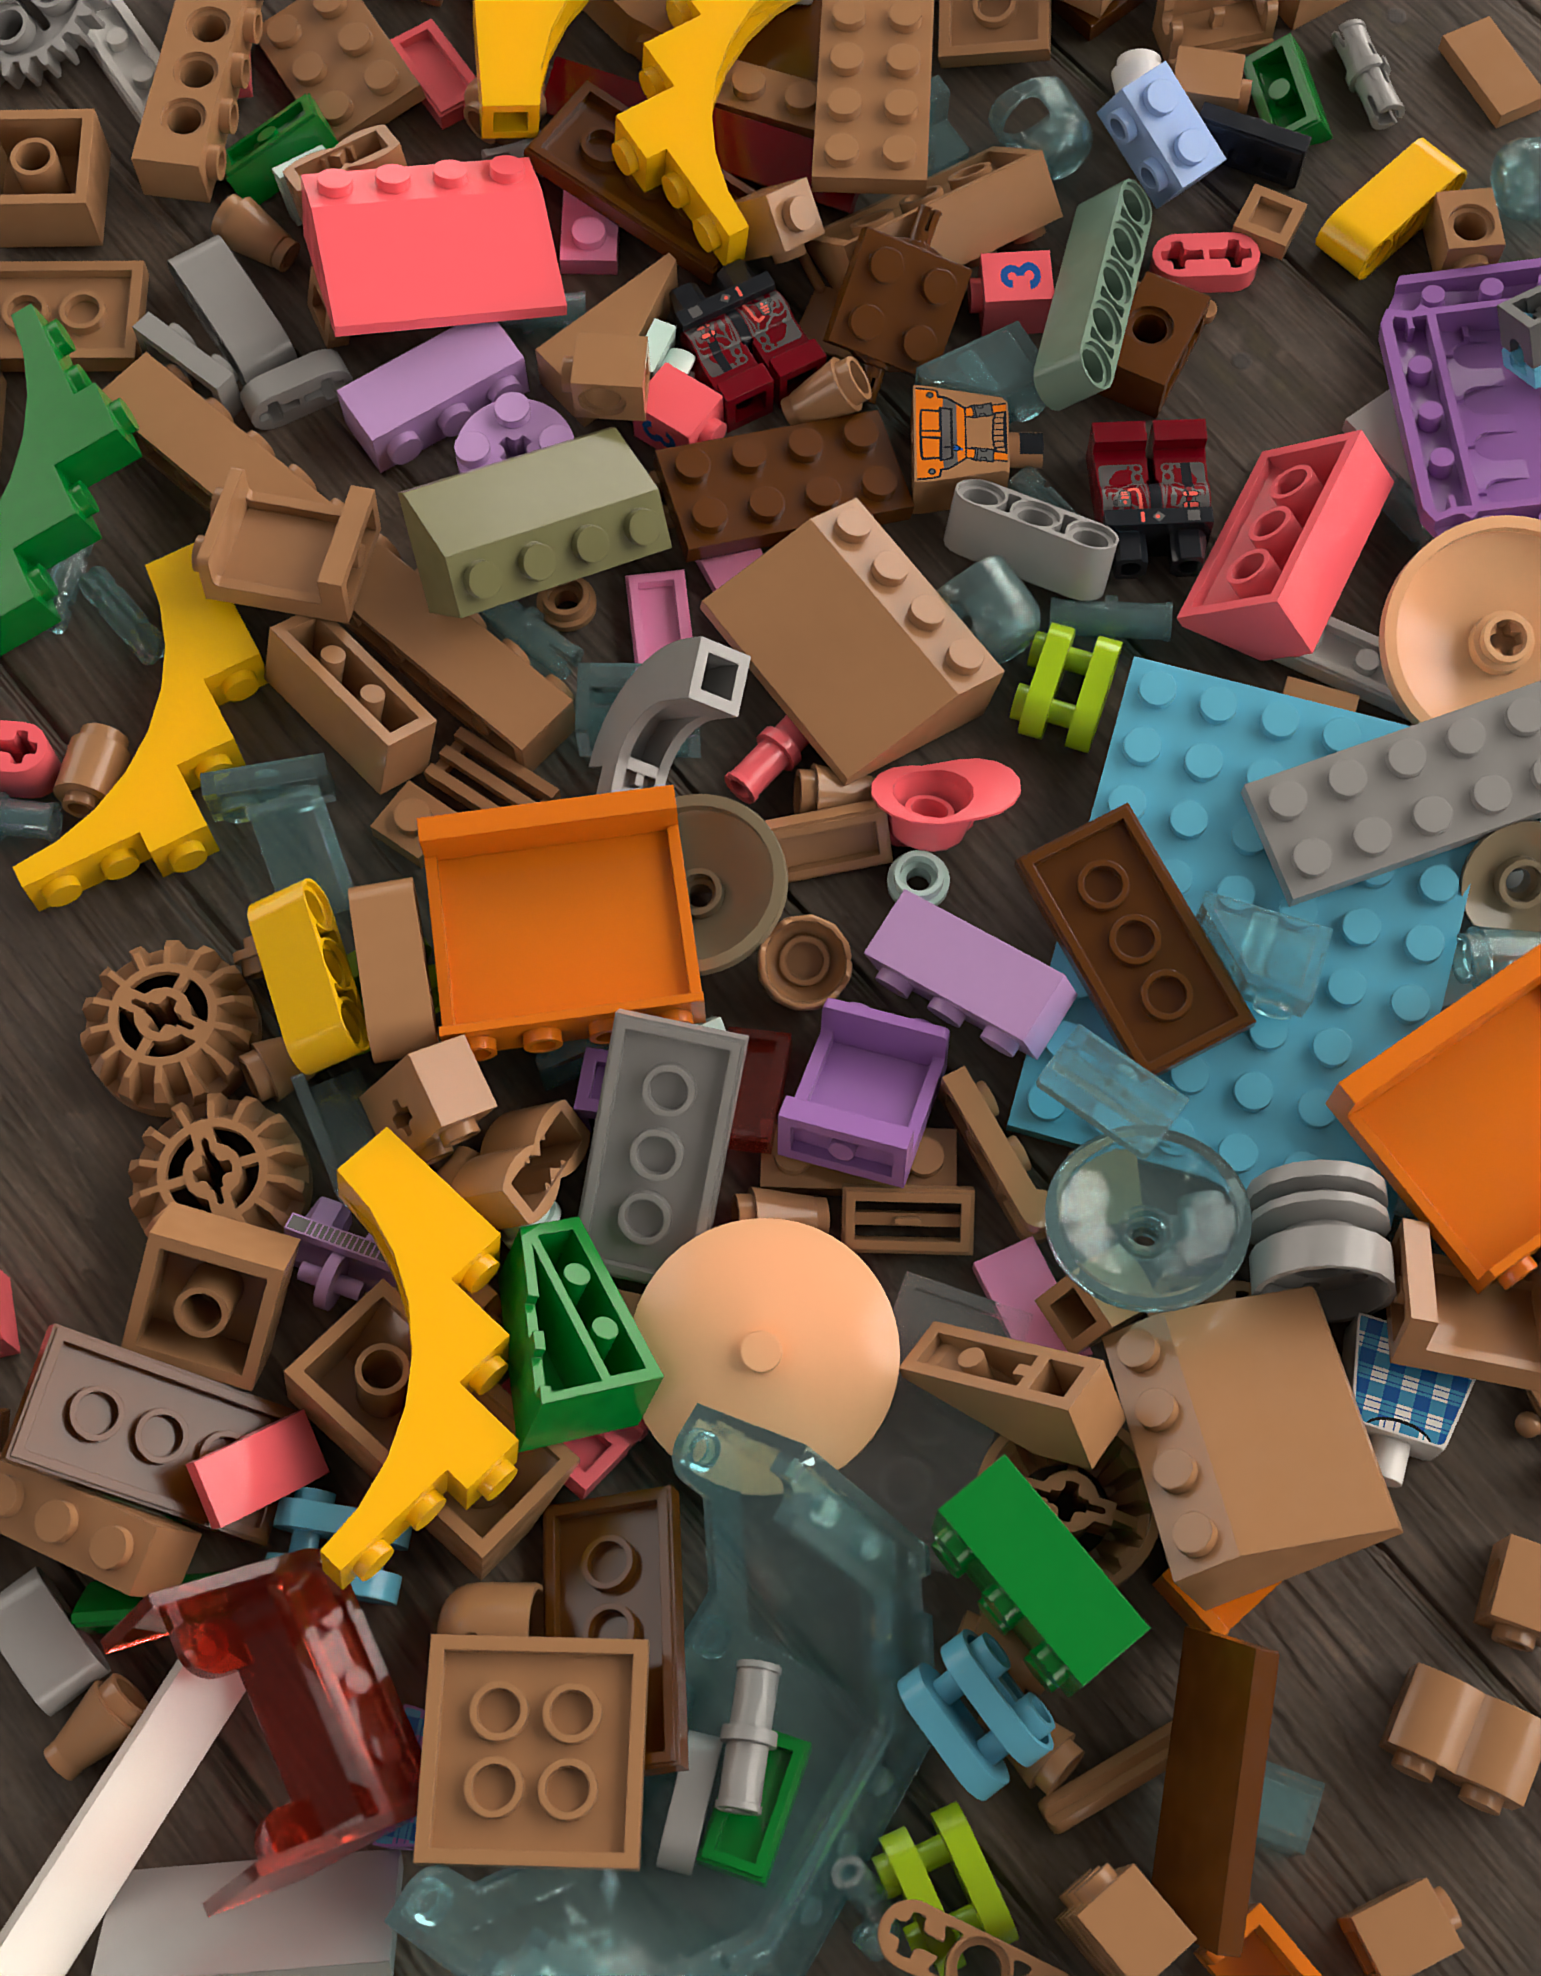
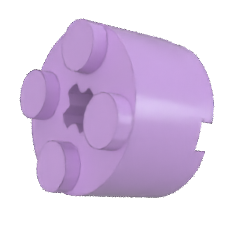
[454,392,574,474]

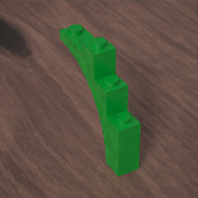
[0,304,143,656]

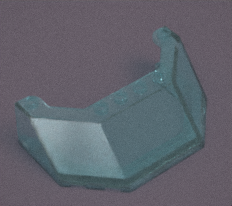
[384,1403,935,1976]

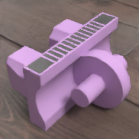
[284,1196,397,1311]

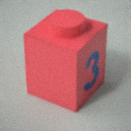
[968,250,1054,336]
[633,362,727,450]

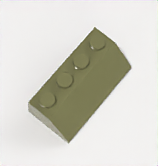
[398,427,672,618]

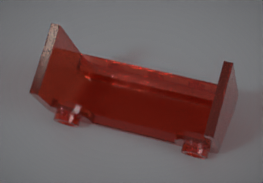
[101,1548,422,1917]

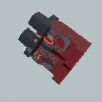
[669,259,827,433]
[1086,419,1214,579]

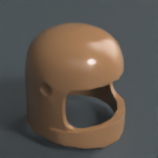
[437,1582,544,1637]

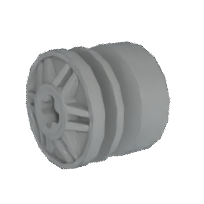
[1245,1159,1397,1323]

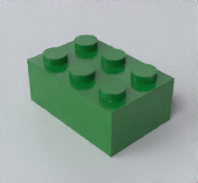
[931,1454,1151,1698]

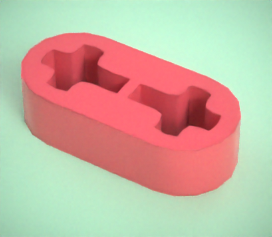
[1149,232,1260,293]

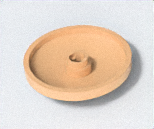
[1379,515,1541,725]
[633,1218,900,1493]

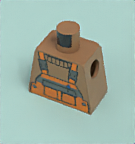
[910,385,1044,514]

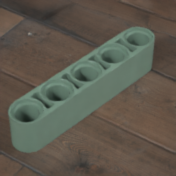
[1033,179,1152,411]

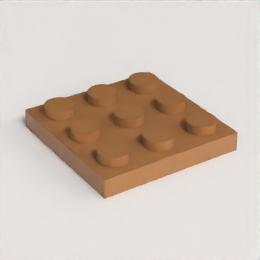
[413,1634,650,1872]

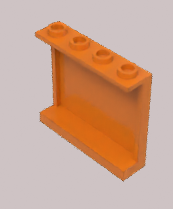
[417,784,706,1062]
[1325,943,1541,1294]

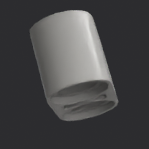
[0,1566,111,1717]

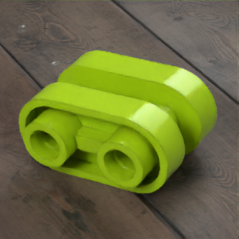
[1009,622,1123,754]
[871,1801,1019,1976]

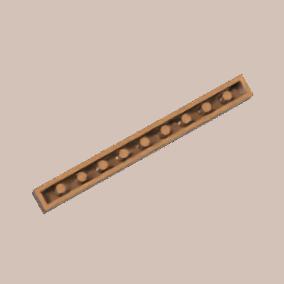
[102,352,577,772]

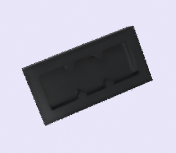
[1199,102,1312,189]

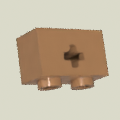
[359,1034,497,1166]

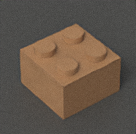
[0,109,111,248]
[121,1201,301,1391]

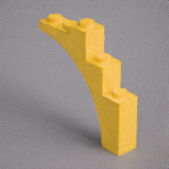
[473,0,590,139]
[611,0,800,266]
[13,543,268,912]
[320,1127,519,1590]

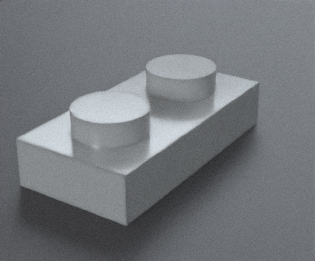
[132,311,244,418]

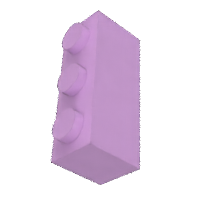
[336,322,529,473]
[864,889,1078,1060]

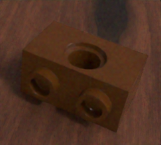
[1097,271,1211,419]

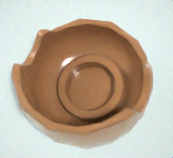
[756,914,853,1011]

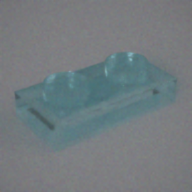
[200,753,337,823]

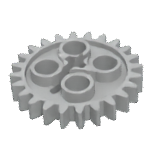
[0,0,112,89]

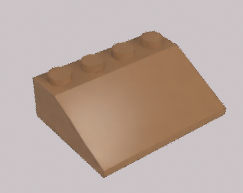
[700,498,1005,786]
[1102,1286,1403,1611]

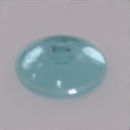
[1045,1127,1252,1313]

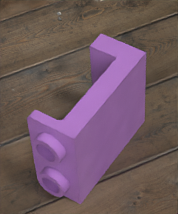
[778,998,950,1188]

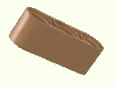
[348,877,440,1064]

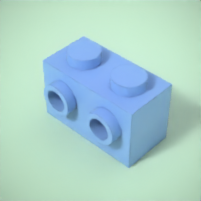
[1097,60,1226,209]

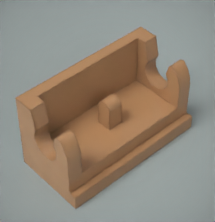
[1152,0,1278,71]

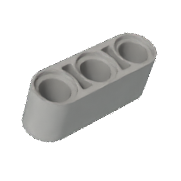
[167,235,297,387]
[943,479,1119,601]

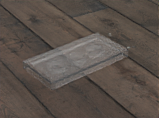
[818,1271,1034,1575]

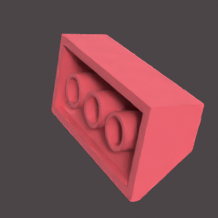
[1176,429,1394,661]

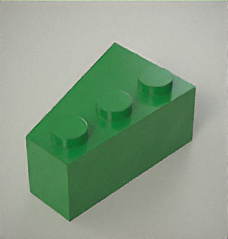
[498,1217,664,1453]

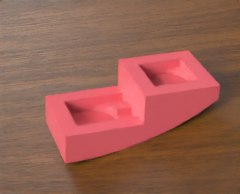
[186,1409,330,1529]

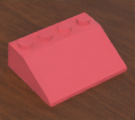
[301,155,567,337]

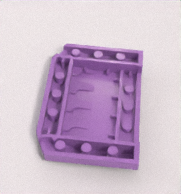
[1378,258,1541,538]

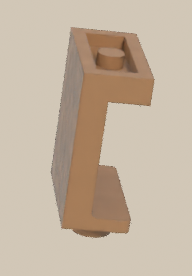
[192,467,381,624]
[1386,1218,1541,1392]

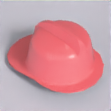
[871,758,1021,852]

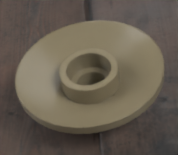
[1459,820,1541,946]

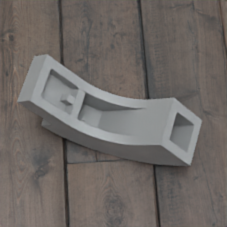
[589,636,751,794]

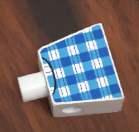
[1342,1312,1476,1488]

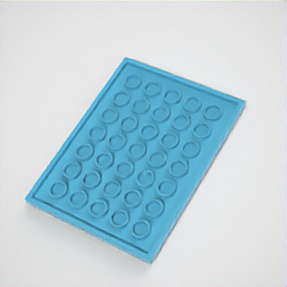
[1006,656,1479,1226]

